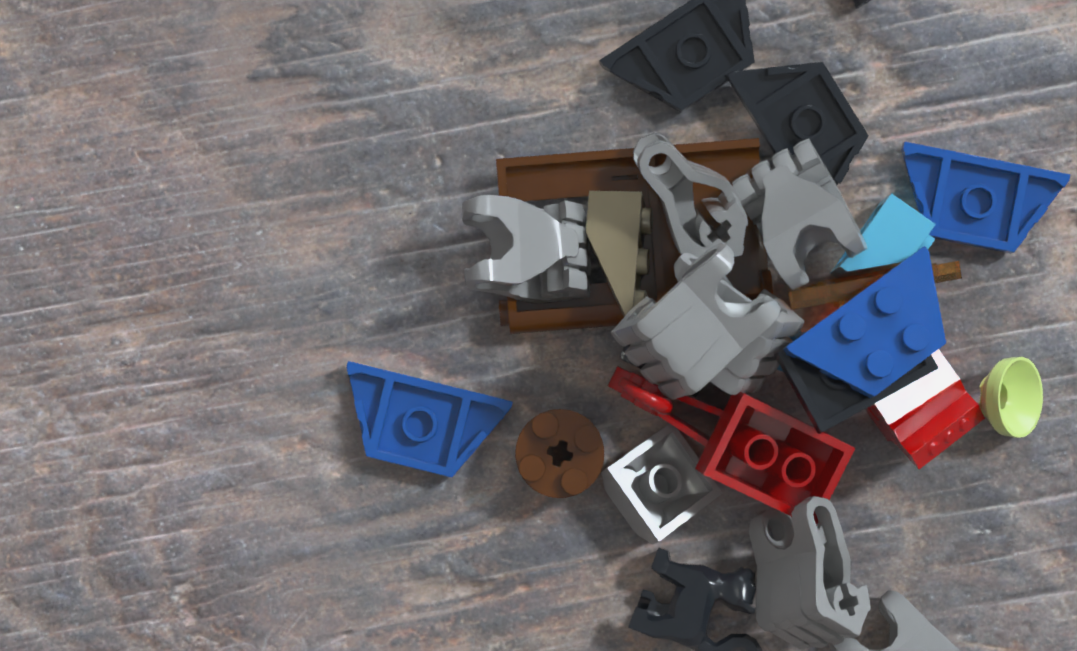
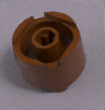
[515,409,604,498]

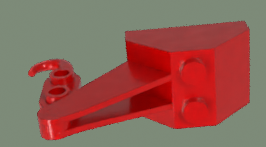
[607,366,855,526]

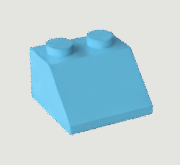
[830,193,936,278]

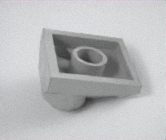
[601,423,723,545]

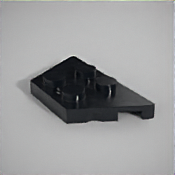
[599,0,755,113]
[725,62,869,185]

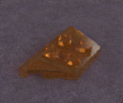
[788,261,962,310]

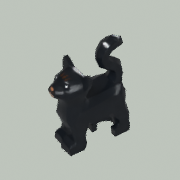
[628,547,762,651]

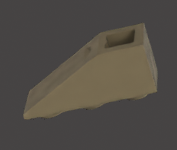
[586,191,653,317]

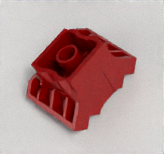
[865,349,985,470]

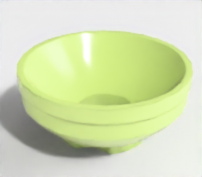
[979,357,1043,438]

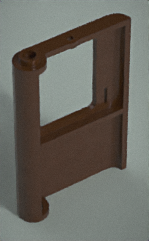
[496,138,774,334]

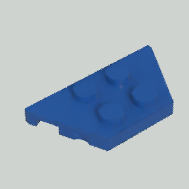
[901,142,1071,254]
[783,246,946,398]
[346,361,513,477]

